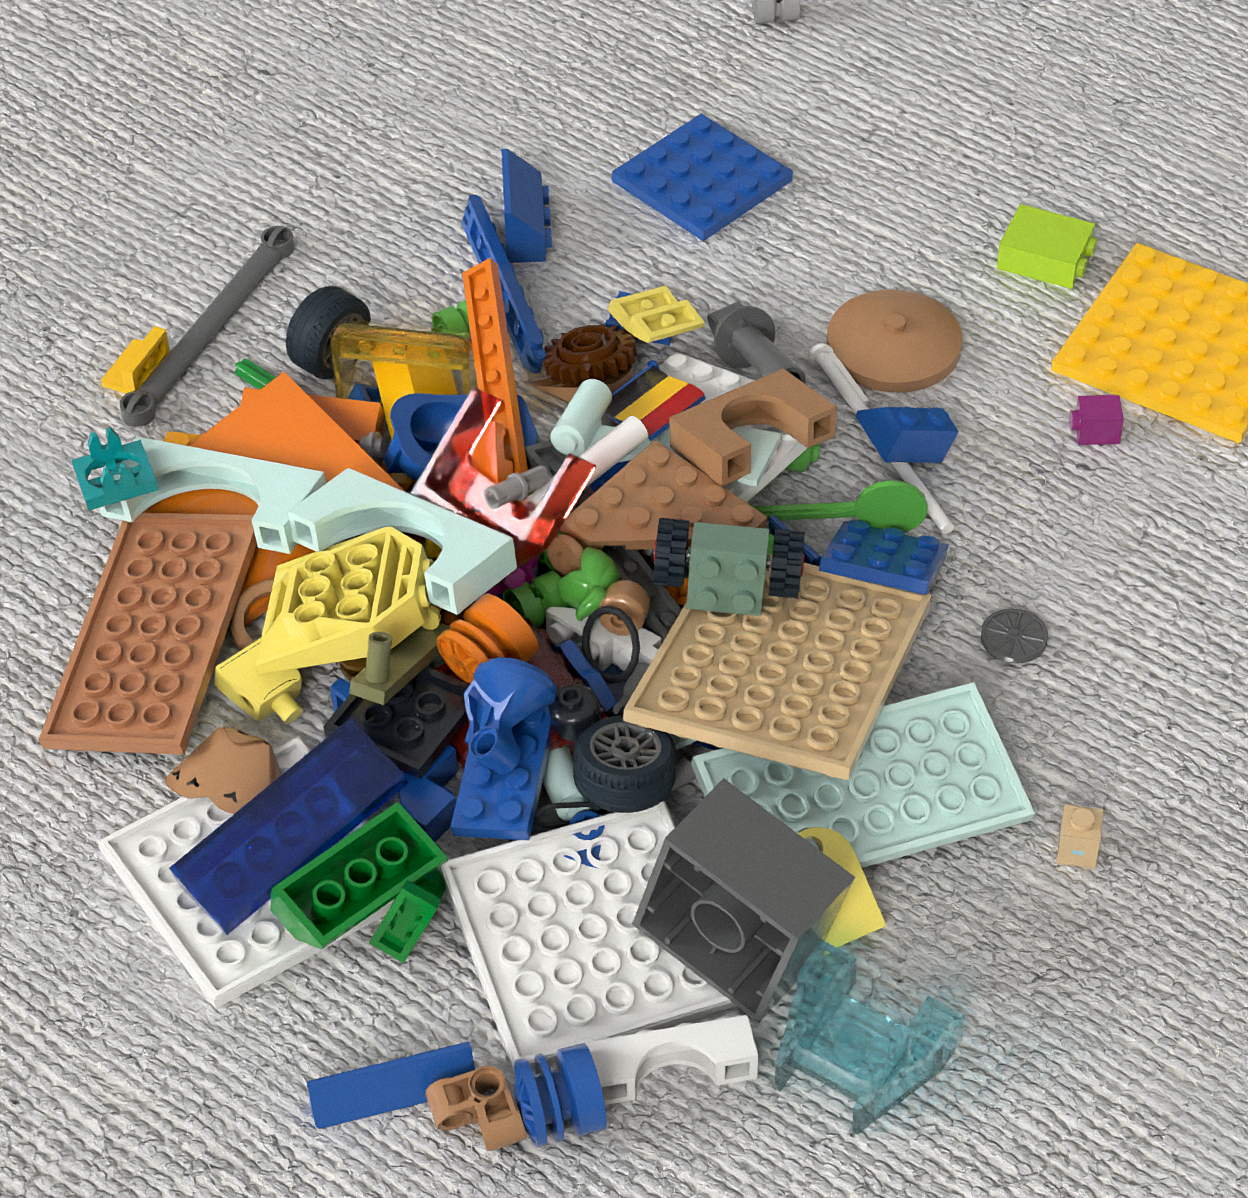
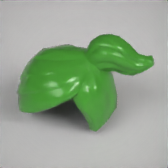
[556,547,621,621]

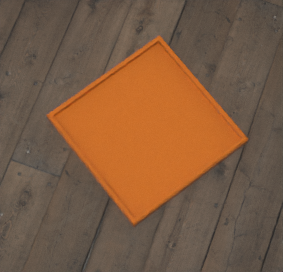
[142,372,405,627]

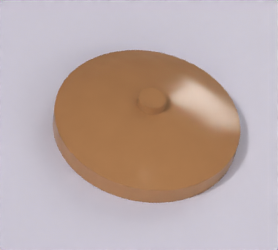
[827,290,962,393]

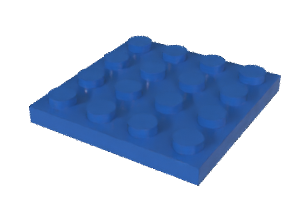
[612,114,793,241]

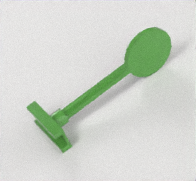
[748,480,928,533]

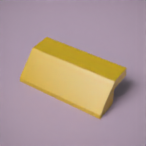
[369,333,459,441]

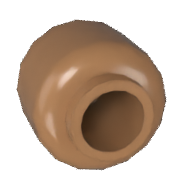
[599,580,650,636]

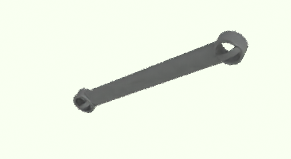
[120,226,294,427]

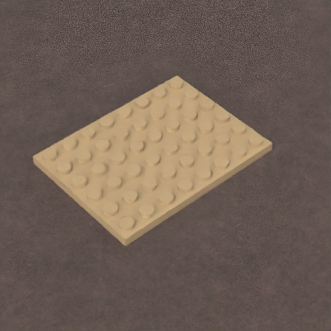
[623,554,932,780]

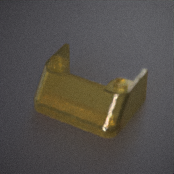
[331,320,479,399]

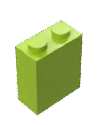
[997,204,1098,289]

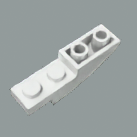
[546,607,661,671]

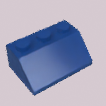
[501,149,552,263]

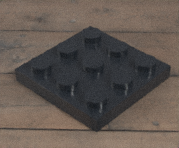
[323,666,469,779]

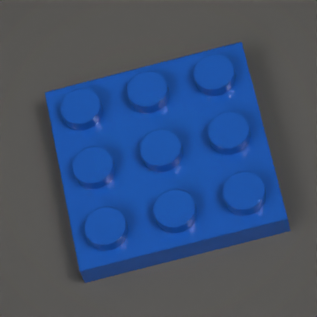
[819,520,949,595]

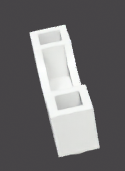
[585,1015,758,1105]

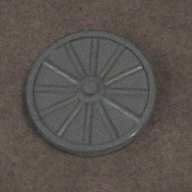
[981,609,1048,663]

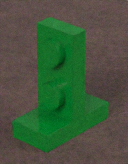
[369,869,446,963]

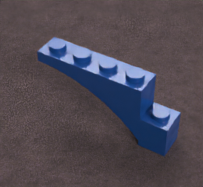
[330,677,458,842]

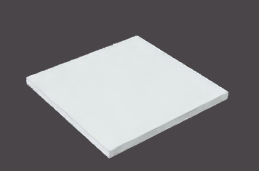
[98,736,394,1009]
[439,801,737,1074]

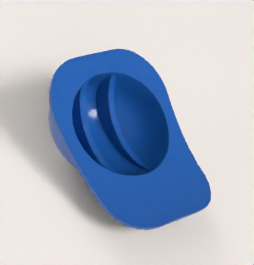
[383,393,537,486]

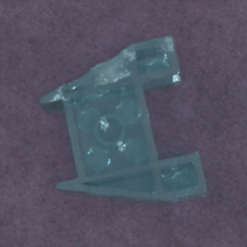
[775,940,965,1134]

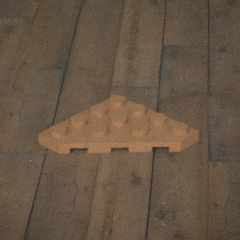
[560,440,768,550]

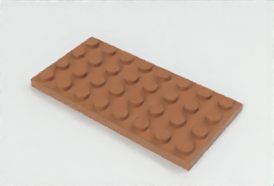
[39,513,257,755]

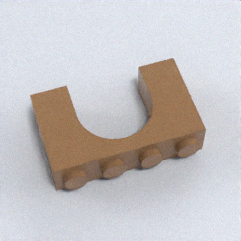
[669,369,837,486]

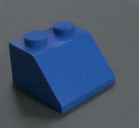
[855,406,959,463]

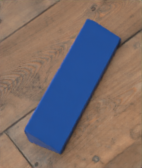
[306,1042,475,1129]

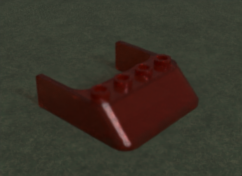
[411,387,596,572]

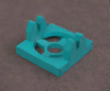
[71,427,159,511]

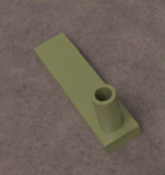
[349,623,450,705]

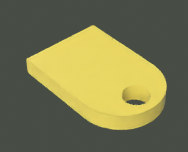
[797,827,887,956]

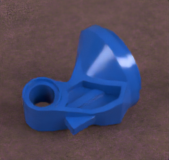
[464,657,558,775]

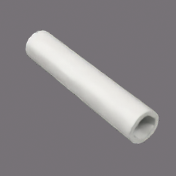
[524,416,648,522]

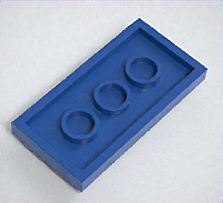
[450,707,554,840]

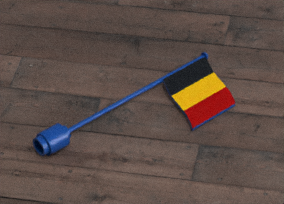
[438,360,706,522]

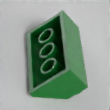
[270,802,448,950]

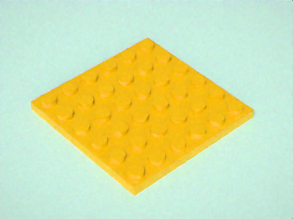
[1051,243,1248,443]

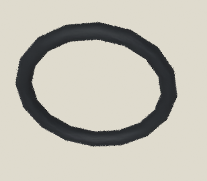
[581,606,640,684]

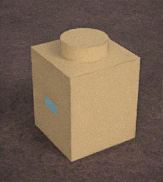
[1056,804,1103,869]

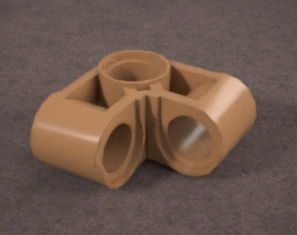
[425,1066,527,1151]

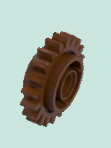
[543,324,637,386]

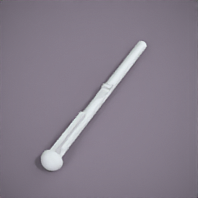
[809,343,954,534]

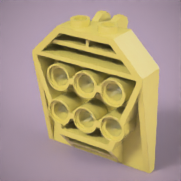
[255,526,442,674]

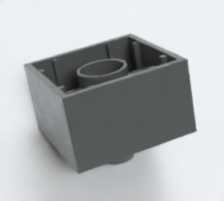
[632,778,855,1023]

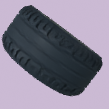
[286,286,371,379]
[573,716,677,813]

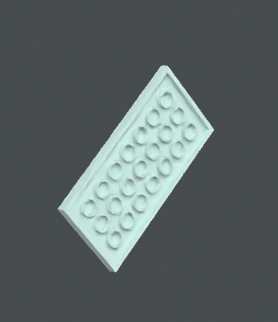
[691,682,1035,868]

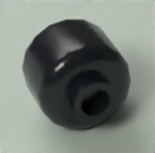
[548,684,602,741]

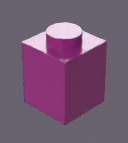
[1069,395,1124,445]

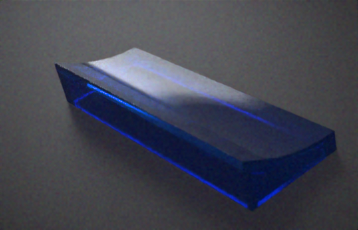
[169,717,409,935]

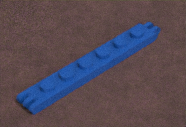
[461,194,546,374]

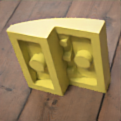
[608,285,705,343]

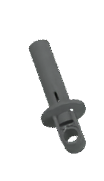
[707,301,806,384]

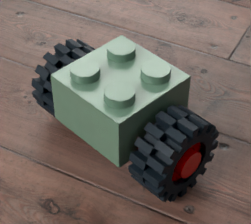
[653,518,805,616]

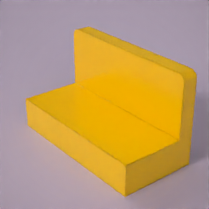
[101,326,170,394]

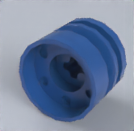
[514,1043,607,1147]

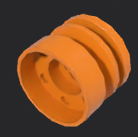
[436,593,539,685]

